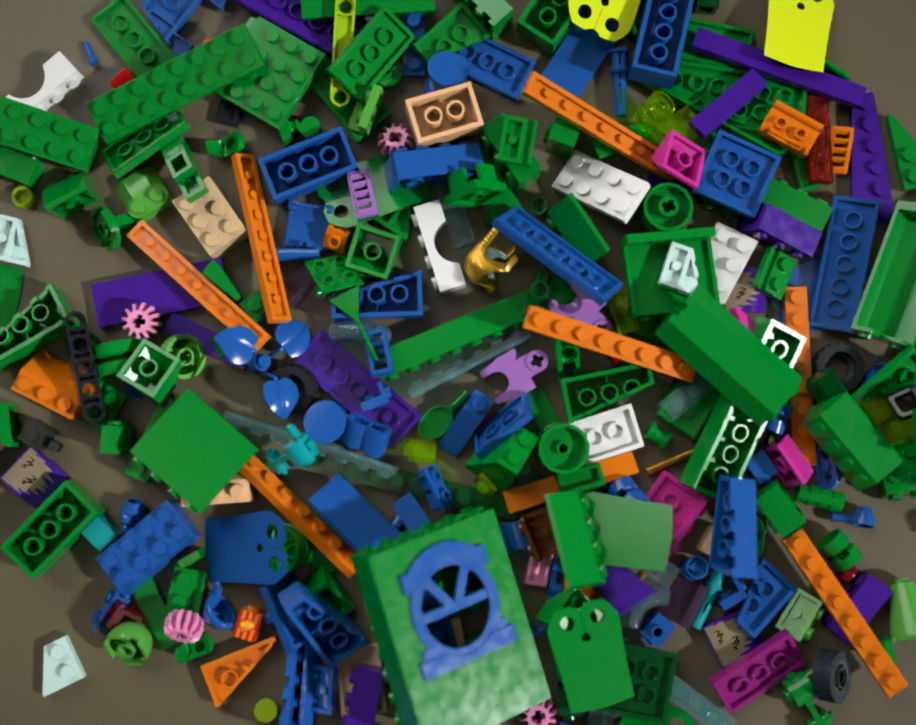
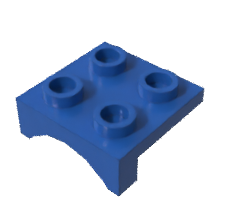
[284,199,335,252]

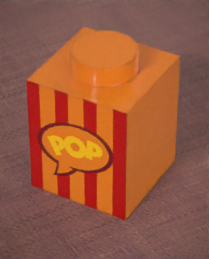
[232,604,265,643]

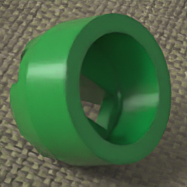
[530,197,549,216]

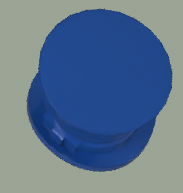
[424,51,469,94]
[303,399,348,444]

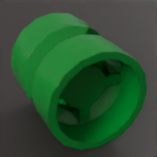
[817,528,863,572]

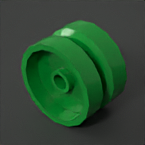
[638,182,694,232]
[92,339,142,380]
[534,422,589,474]

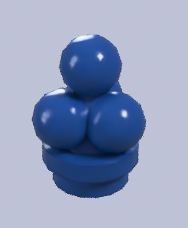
[120,498,145,534]

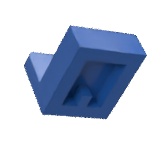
[360,381,392,413]
[715,576,748,611]

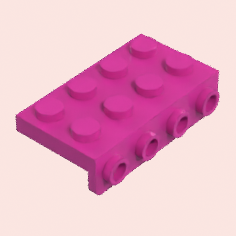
[646,470,708,575]

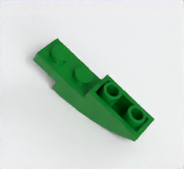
[161,135,209,204]

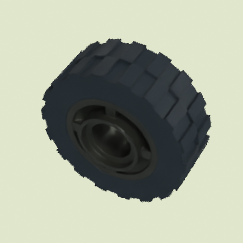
[811,648,851,704]

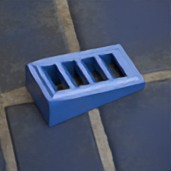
[364,327,395,378]

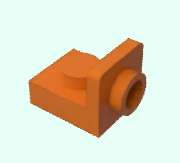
[322,217,356,254]

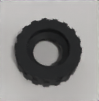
[811,343,865,391]
[267,364,319,415]

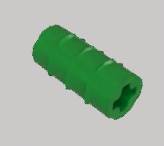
[793,483,845,513]

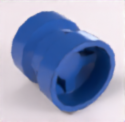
[679,556,708,581]

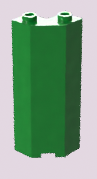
[851,200,916,352]
[654,285,803,427]

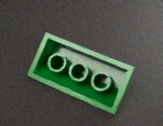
[802,391,903,491]
[544,490,608,590]

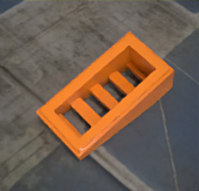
[824,126,854,175]

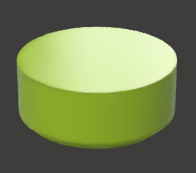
[11,185,36,209]
[254,698,278,723]

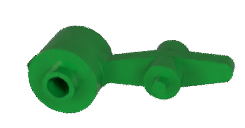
[781,667,834,725]

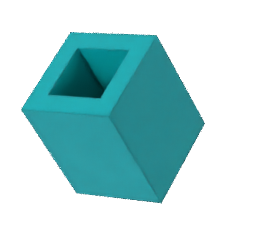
[81,515,123,552]

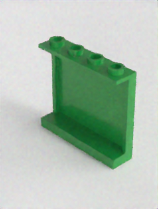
[620,227,726,323]
[130,388,260,513]

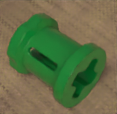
[642,421,673,450]

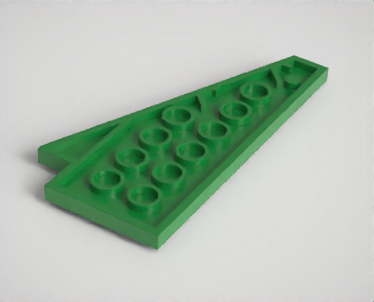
[631,53,807,155]

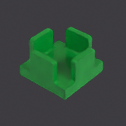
[443,163,507,208]

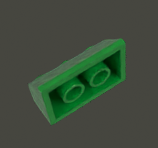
[545,193,610,263]

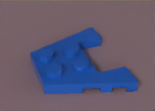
[141,0,231,57]

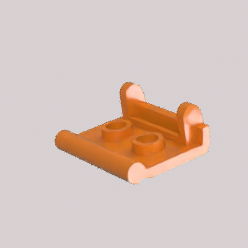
[757,99,824,159]

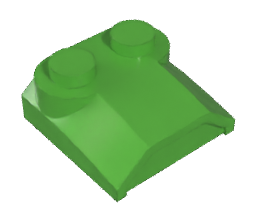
[115,165,175,224]

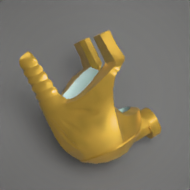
[464,228,519,294]

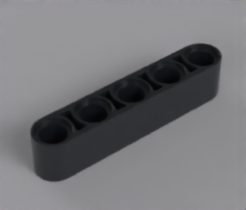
[62,311,105,423]

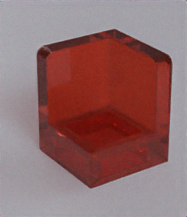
[104,599,143,630]

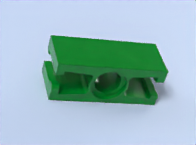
[552,317,581,378]

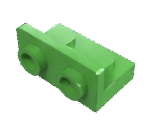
[348,84,384,136]
[775,588,826,643]

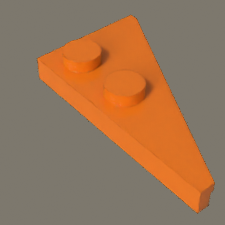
[200,634,278,708]

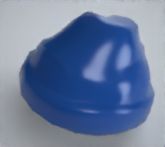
[203,581,237,630]

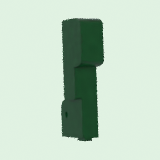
[806,367,848,403]

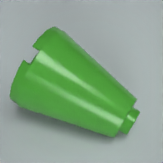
[890,578,916,642]

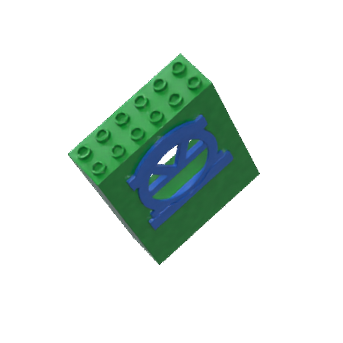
[351,506,552,725]

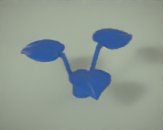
[213,320,310,419]

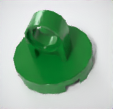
[90,206,136,251]

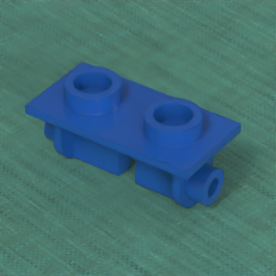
[416,464,454,513]
[91,586,131,634]

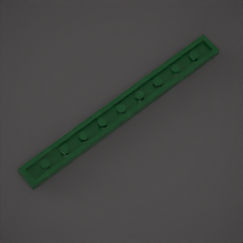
[297,450,518,521]

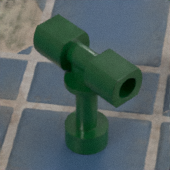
[521,272,552,316]

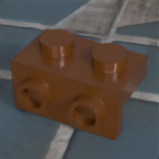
[518,506,558,562]

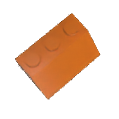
[11,350,94,420]

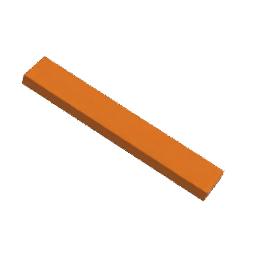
[502,451,639,514]

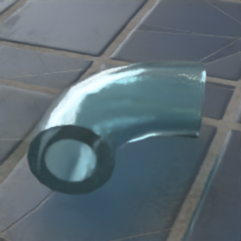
[328,319,392,349]
[620,583,670,628]

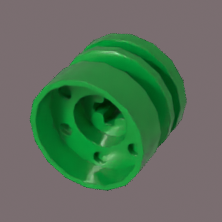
[257,523,314,573]

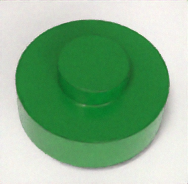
[376,61,402,89]

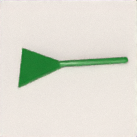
[329,286,378,361]

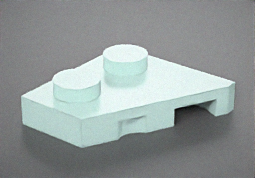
[0,214,31,268]
[657,241,699,295]
[42,635,87,697]

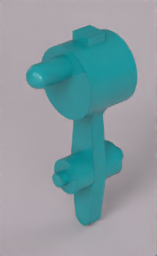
[264,424,319,476]

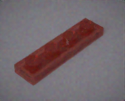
[806,95,834,185]

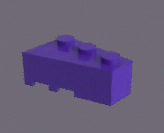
[735,203,822,260]
[596,565,659,617]

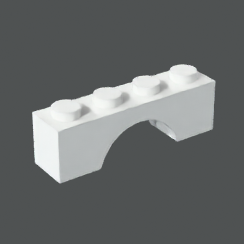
[6,51,84,111]
[411,199,466,295]

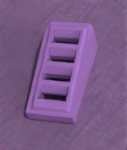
[346,169,379,220]

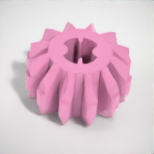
[378,122,415,158]
[121,302,162,340]
[164,609,204,644]
[518,700,557,725]

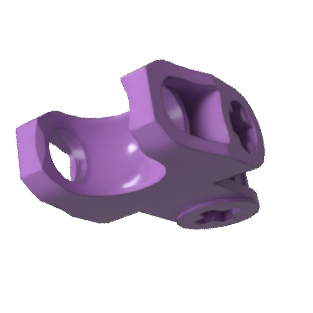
[547,283,613,332]
[479,348,548,405]

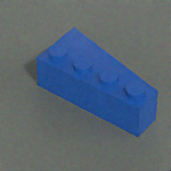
[384,141,484,192]
[331,270,424,321]
[709,475,757,579]
[277,581,369,669]

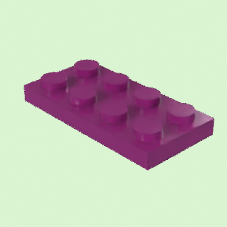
[709,628,806,714]

